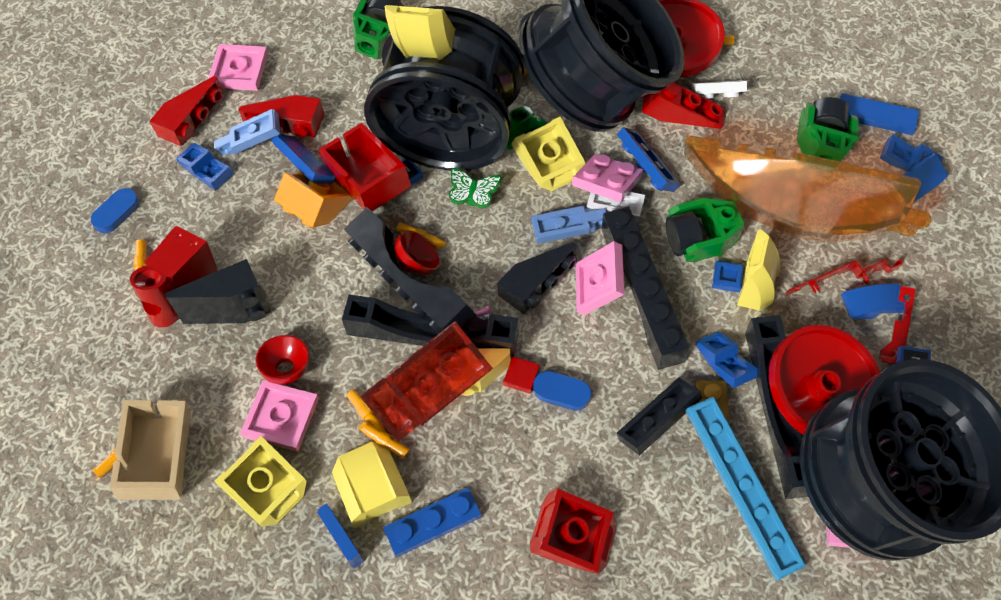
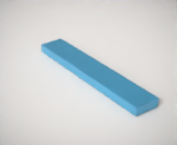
[686,397,806,581]

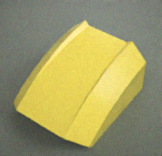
[385,5,455,61]
[512,117,585,191]
[737,229,780,311]
[215,436,307,527]
[332,442,412,529]

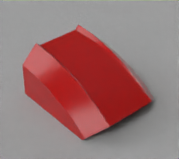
[530,488,616,574]

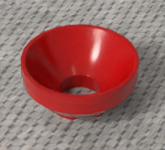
[395,230,440,275]
[255,335,309,384]

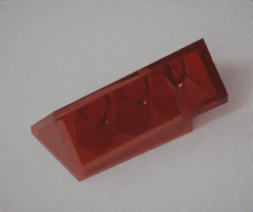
[360,321,493,442]

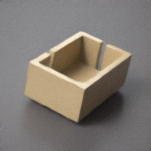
[110,400,191,500]

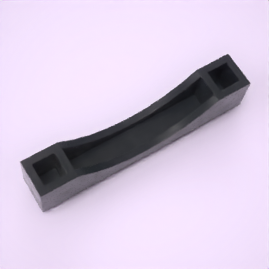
[601,206,690,370]
[344,207,477,340]
[342,294,519,358]
[745,315,808,499]

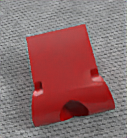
[129,225,218,327]

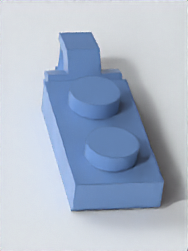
[214,109,280,155]
[531,206,606,244]

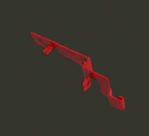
[786,259,903,296]
[879,286,916,365]

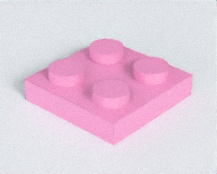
[208,44,268,91]
[572,153,643,203]
[575,241,625,315]
[240,380,319,452]

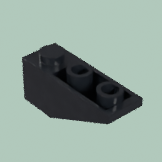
[497,242,577,314]

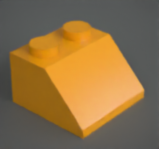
[274,171,354,228]

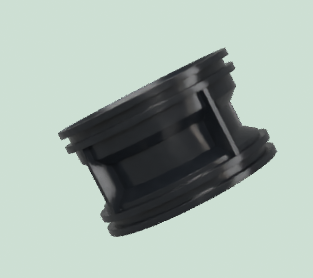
[519,0,684,132]
[364,6,525,171]
[800,359,1001,561]

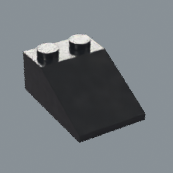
[165,259,271,324]

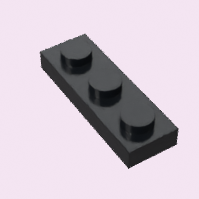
[616,377,702,456]

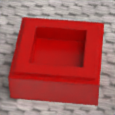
[503,356,540,394]

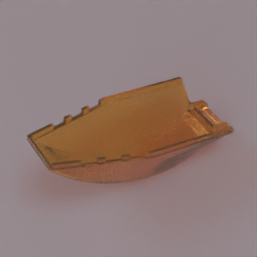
[684,135,931,242]

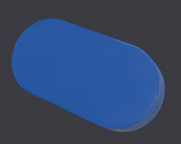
[91,188,139,233]
[533,371,591,411]

